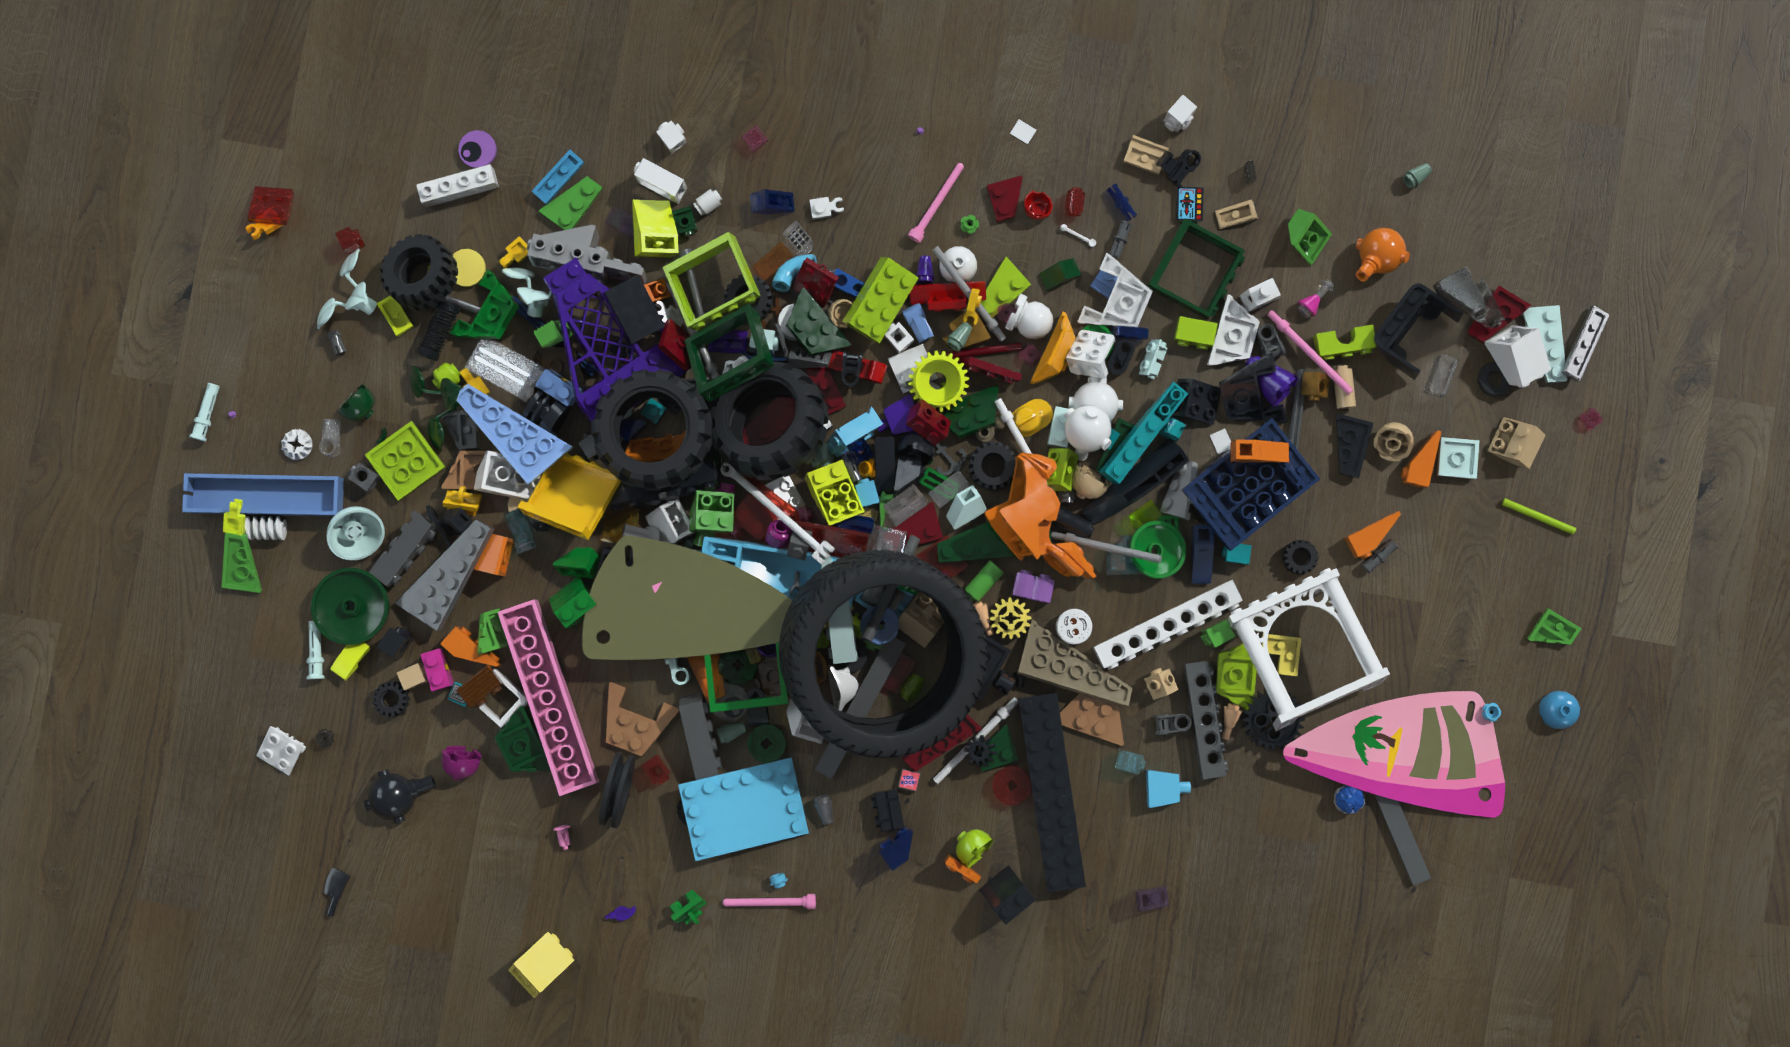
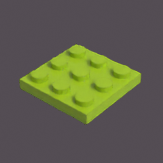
[365,421,446,501]

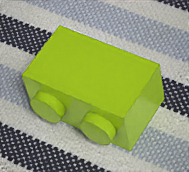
[1174,316,1218,350]

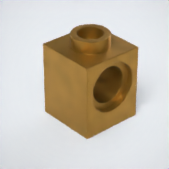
[1301,372,1330,401]

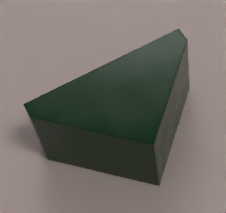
[1039,258,1081,291]

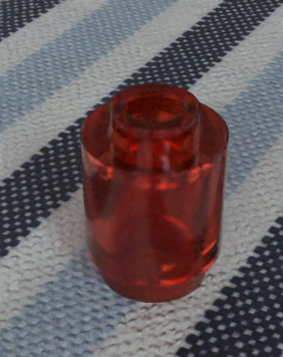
[1065,187,1086,217]

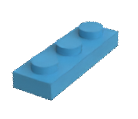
[532,150,585,205]

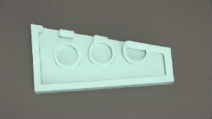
[1521,305,1567,383]

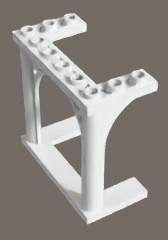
[1228,568,1390,731]

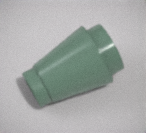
[1403,163,1432,188]
[946,322,973,351]
[716,721,746,744]

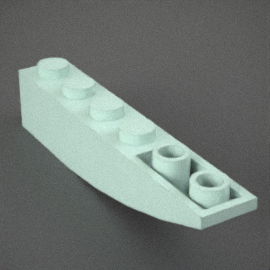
[818,549,858,664]

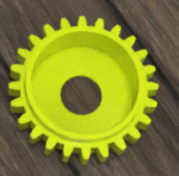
[908,350,969,412]

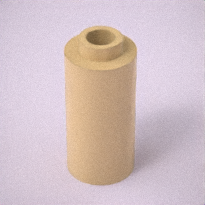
[1334,365,1356,409]

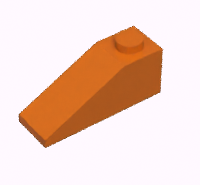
[1401,431,1442,489]
[1344,511,1401,559]

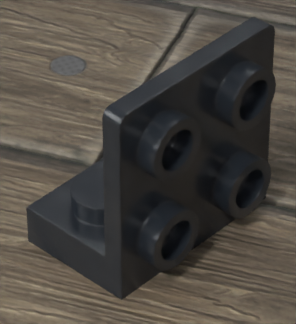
[1172,379,1221,425]

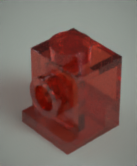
[335,226,366,254]
[641,754,672,785]

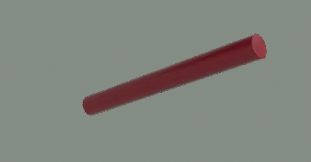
[945,342,1022,359]

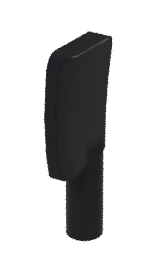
[324,868,351,916]

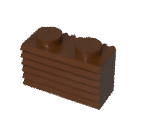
[456,665,504,709]

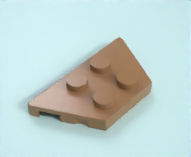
[442,451,500,490]
[1060,693,1124,746]

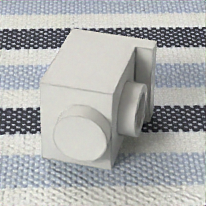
[885,322,914,354]

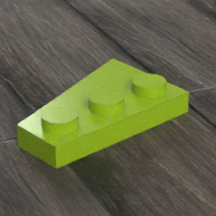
[981,257,1031,319]

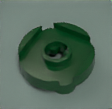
[718,649,757,685]
[747,724,786,763]

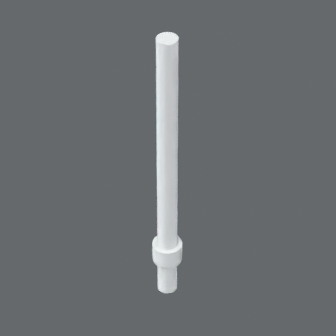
[994,398,1032,454]
[933,697,1019,784]

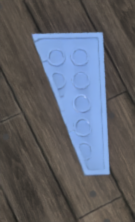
[457,384,573,485]

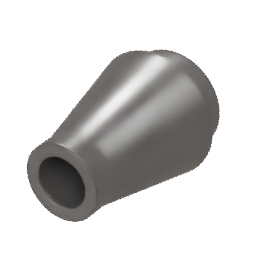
[813,794,834,825]

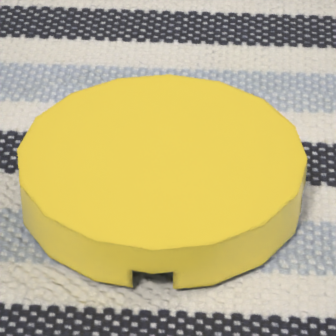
[453,249,486,287]

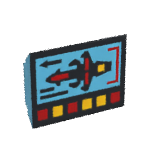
[1176,187,1204,222]

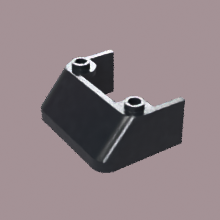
[1374,283,1464,380]

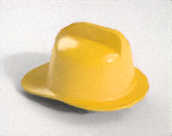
[1012,399,1053,437]

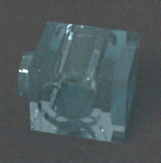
[1115,749,1146,774]

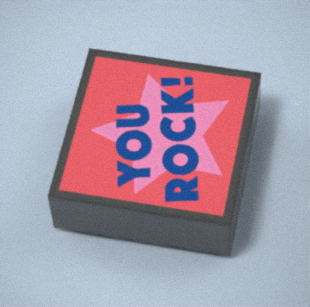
[898,768,921,792]

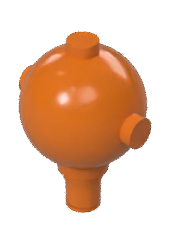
[1356,228,1410,282]

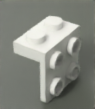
[1066,330,1115,379]

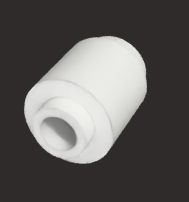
[693,189,722,216]

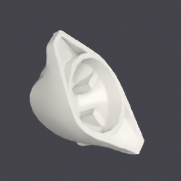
[828,665,858,711]

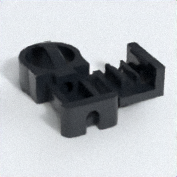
[1155,149,1201,187]

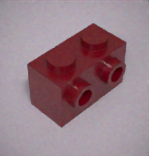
[906,400,951,446]

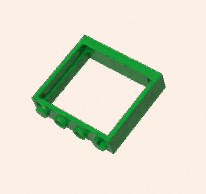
[704,642,789,712]

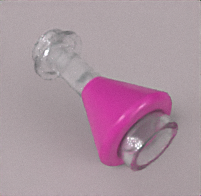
[1297,279,1335,319]

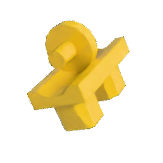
[443,486,482,516]

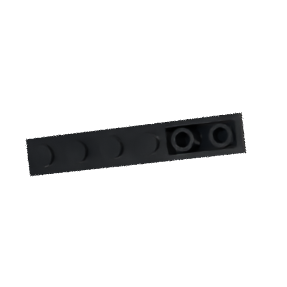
[1082,439,1189,524]

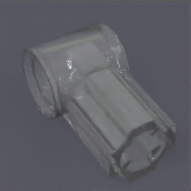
[319,419,341,459]

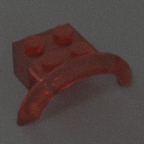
[733,475,803,542]

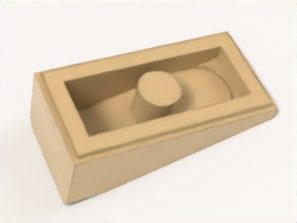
[1215,199,1258,229]

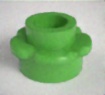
[960,215,979,234]

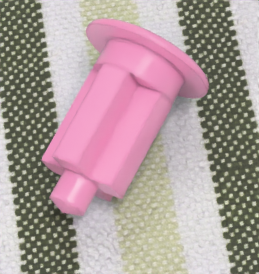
[553,825,571,850]

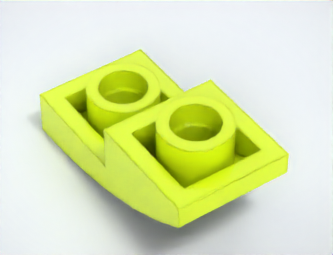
[330,643,370,681]

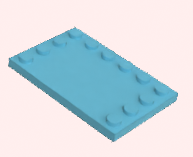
[678,758,809,861]

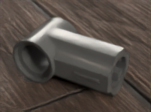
[621,524,660,541]

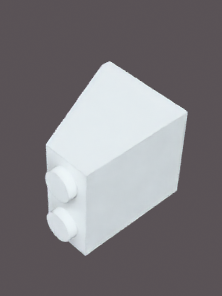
[1485,325,1551,388]

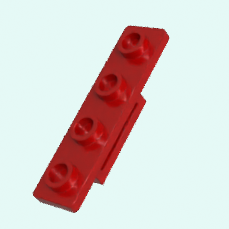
[910,281,987,312]

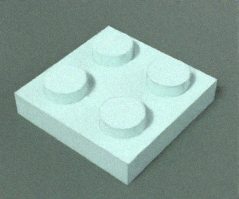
[1437,437,1479,479]

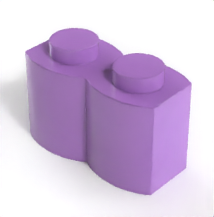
[1011,570,1055,604]

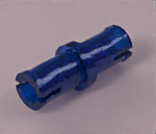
[1106,183,1138,222]

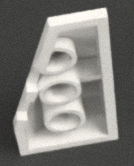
[474,451,542,500]

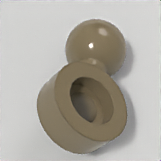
[975,415,1007,442]

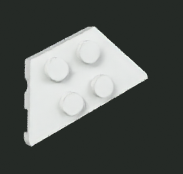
[1207,294,1260,366]

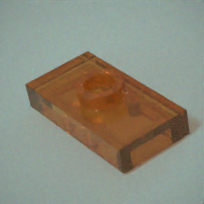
[752,242,794,281]

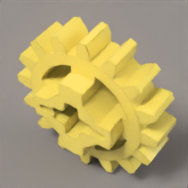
[989,597,1032,639]

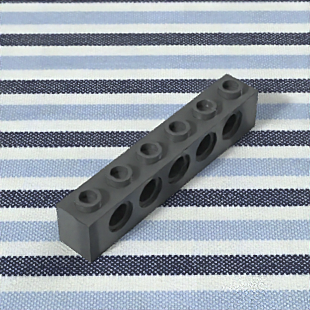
[1183,661,1228,779]

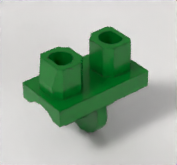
[670,890,708,925]

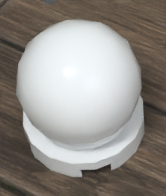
[1005,294,1053,340]

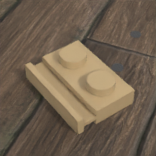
[1123,135,1169,175]

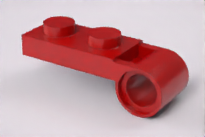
[828,350,887,384]

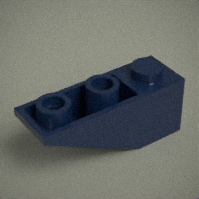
[1191,525,1214,584]

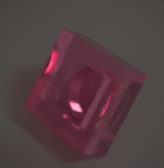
[741,125,768,152]

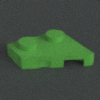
[1527,608,1582,645]

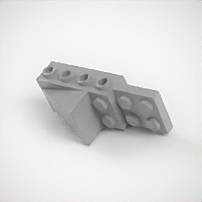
[527,225,647,285]

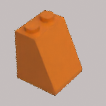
[474,534,514,577]

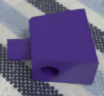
[878,395,915,436]

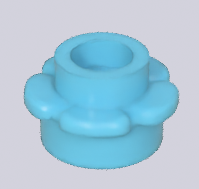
[1482,703,1501,722]
[769,873,788,888]

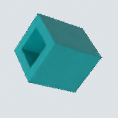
[1221,544,1252,565]

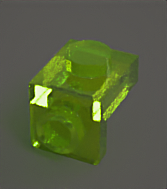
[1129,500,1162,529]

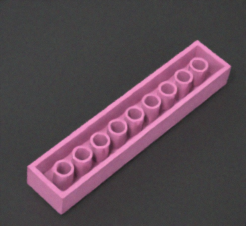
[498,599,599,796]

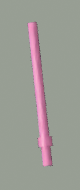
[1267,310,1353,395]

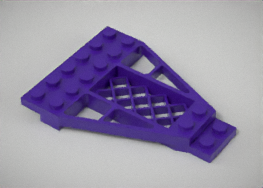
[543,257,692,423]

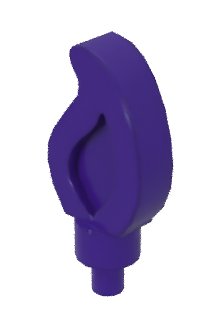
[605,906,636,921]

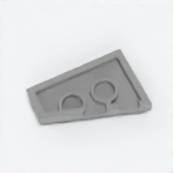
[1159,460,1198,520]

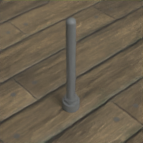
[677,248,707,327]

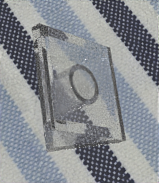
[867,524,907,552]

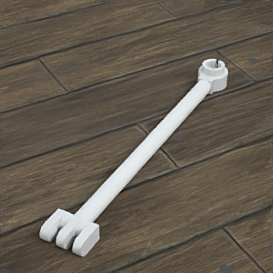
[721,462,835,565]

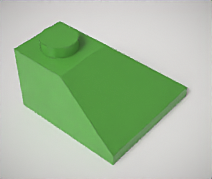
[1288,209,1332,265]

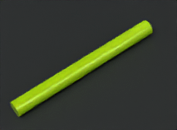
[1502,498,1576,535]

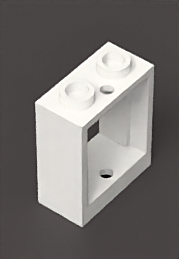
[634,158,687,204]
[480,669,528,728]

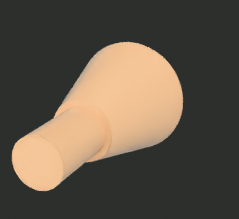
[973,601,994,636]
[1222,703,1243,740]

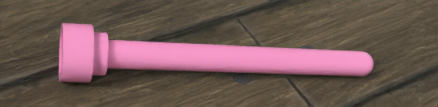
[907,163,964,243]
[723,894,816,910]

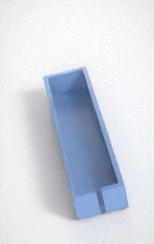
[182,473,344,516]

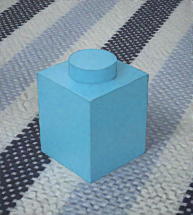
[855,478,880,508]

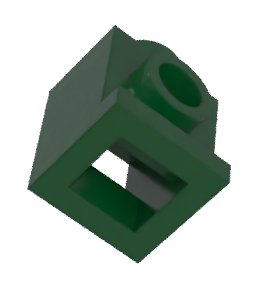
[672,206,698,238]

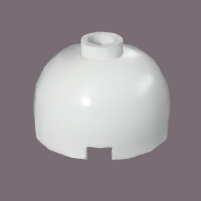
[940,246,977,283]

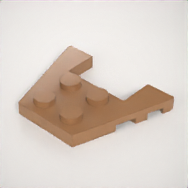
[606,682,680,756]

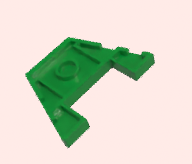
[450,269,519,339]

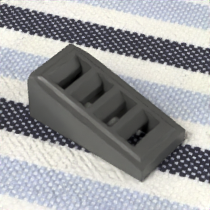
[789,346,832,368]

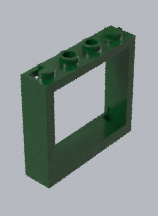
[1147,218,1245,320]
[685,304,774,402]

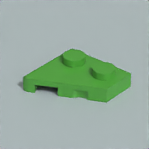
[477,609,509,655]

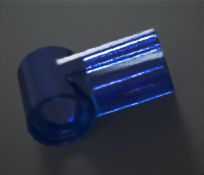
[834,515,874,534]

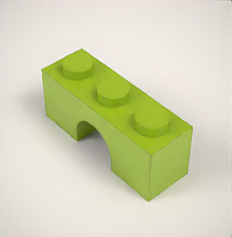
[1313,325,1376,361]

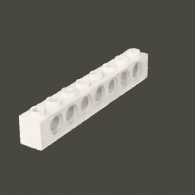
[1092,580,1243,670]

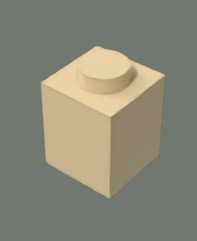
[397,663,428,690]

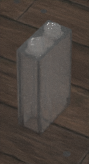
[465,339,545,402]

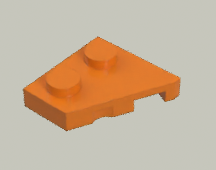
[944,854,981,884]

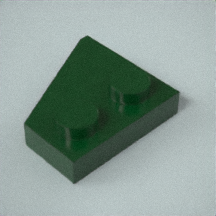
[976,724,1019,772]

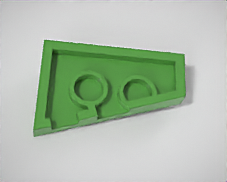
[539,176,603,230]
[222,533,262,593]

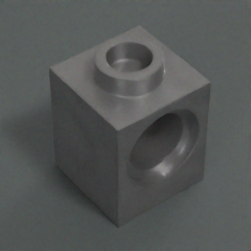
[348,463,381,492]

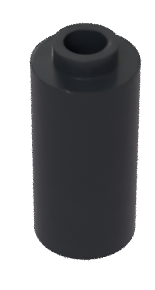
[1051,507,1095,539]

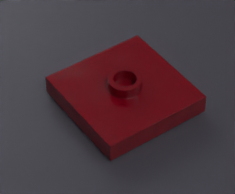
[658,318,691,371]

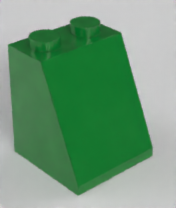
[549,577,597,629]

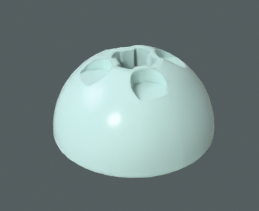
[326,506,385,560]

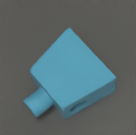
[1146,770,1191,808]

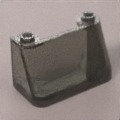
[1433,266,1505,329]

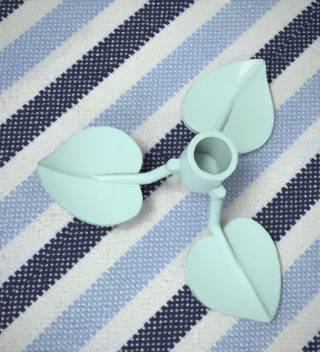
[317,248,377,330]
[502,267,552,317]

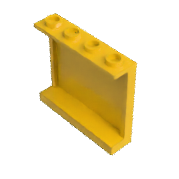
[518,453,621,540]

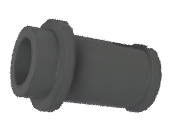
[327,330,347,356]

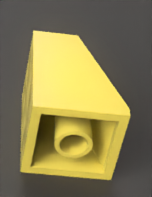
[508,932,574,998]

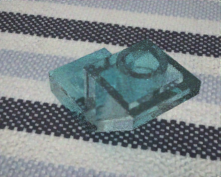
[505,509,536,554]

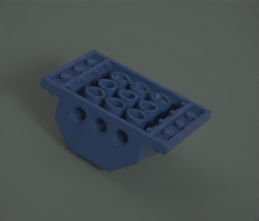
[1181,418,1320,551]

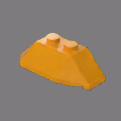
[1030,312,1075,384]

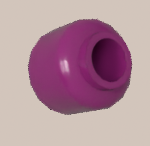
[765,520,792,548]

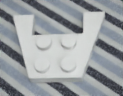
[1078,253,1153,327]

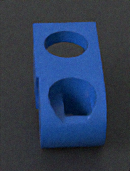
[834,268,864,298]

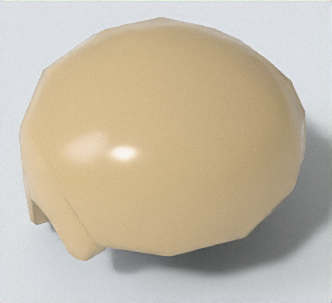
[828,299,853,328]

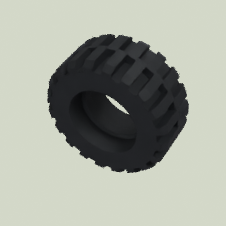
[380,234,458,311]

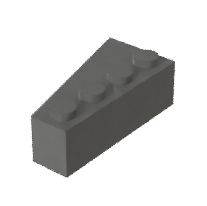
[369,511,439,587]

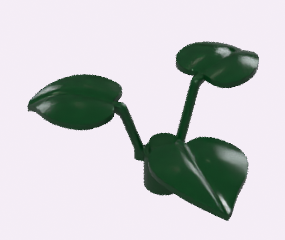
[410,366,461,452]

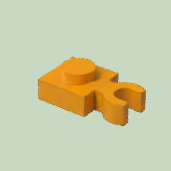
[245,209,283,240]

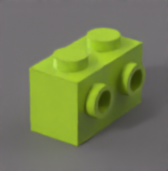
[1047,448,1079,491]

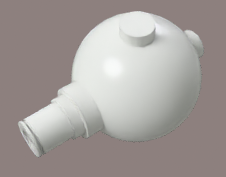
[1068,360,1123,421]
[1065,406,1112,461]

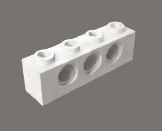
[417,164,499,207]

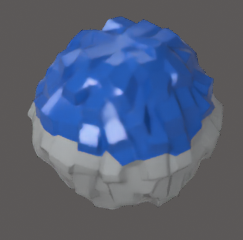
[1333,784,1365,815]

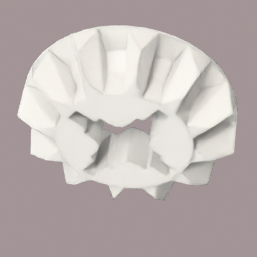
[281,429,312,460]

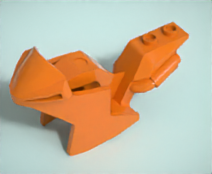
[984,453,1096,579]

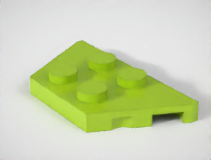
[1215,643,1257,710]

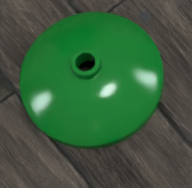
[1130,521,1186,579]

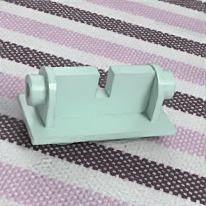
[1138,339,1168,380]

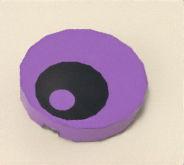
[458,130,497,168]

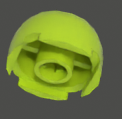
[956,829,994,868]

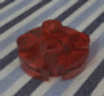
[992,766,1031,805]

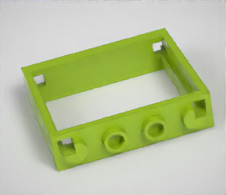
[663,232,761,331]

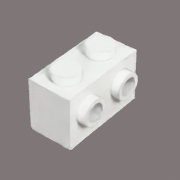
[1163,95,1197,133]

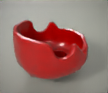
[1024,190,1053,220]

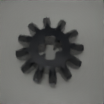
[964,735,997,768]

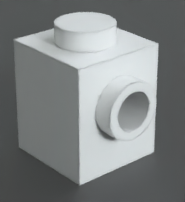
[657,121,687,154]

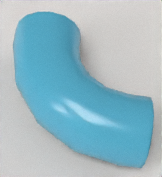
[771,254,817,292]

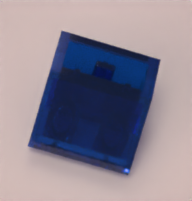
[879,826,913,871]

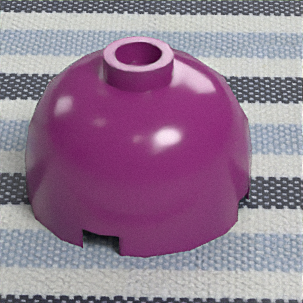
[441,746,481,781]

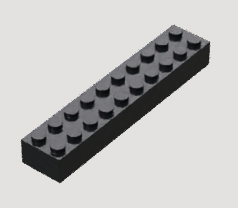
[1019,693,1086,892]

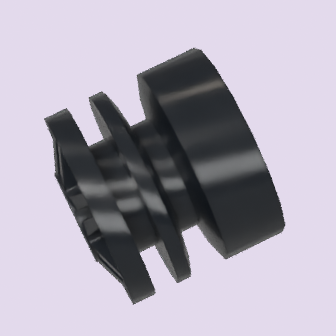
[522,389,571,436]

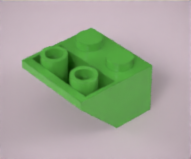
[689,490,734,534]

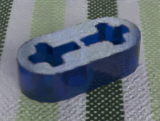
[1112,326,1149,340]

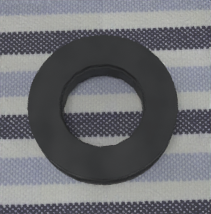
[599,752,635,829]

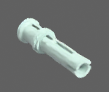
[189,383,220,442]
[306,621,325,679]

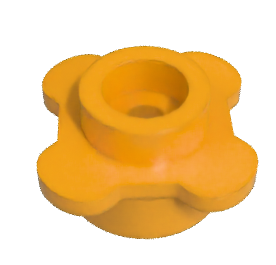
[859,459,876,479]

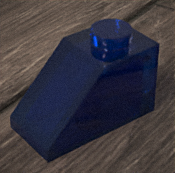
[750,189,795,214]

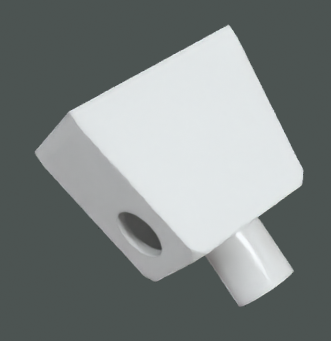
[1239,278,1281,313]

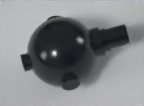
[364,769,436,824]

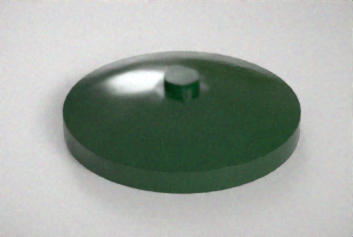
[311,568,390,645]

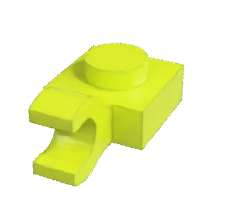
[223,499,246,535]

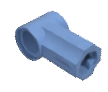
[902,303,934,344]

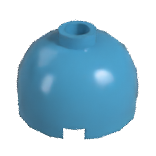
[1539,691,1580,729]

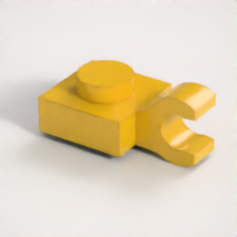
[499,236,529,269]
[963,288,982,325]
[460,368,490,395]

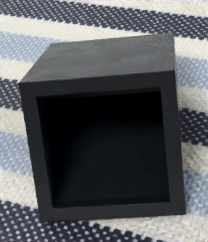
[979,865,1036,925]

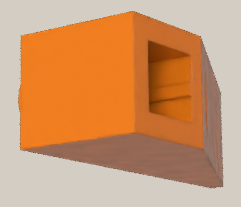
[1230,440,1289,463]
[440,626,502,667]

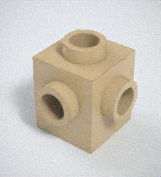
[1145,668,1178,700]

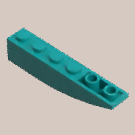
[1099,382,1188,484]

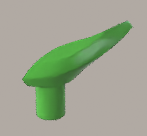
[879,491,896,528]

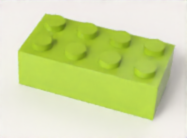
[842,257,918,343]

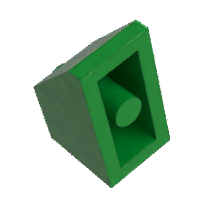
[553,547,600,579]

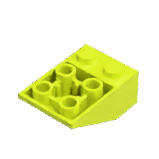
[632,199,679,258]
[805,460,865,526]

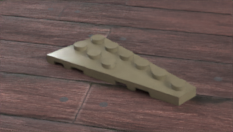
[1017,619,1133,708]

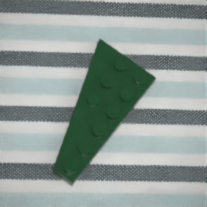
[936,522,1052,563]

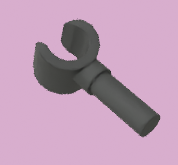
[789,571,801,596]

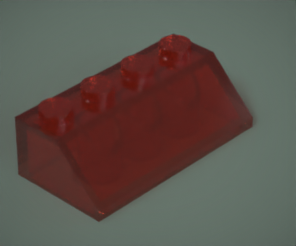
[789,520,870,557]

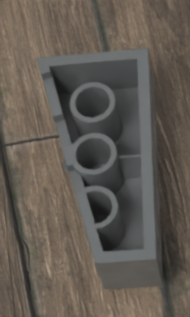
[679,692,722,780]

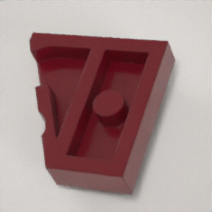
[987,175,1023,222]

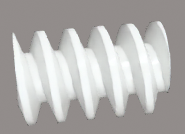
[244,516,287,540]

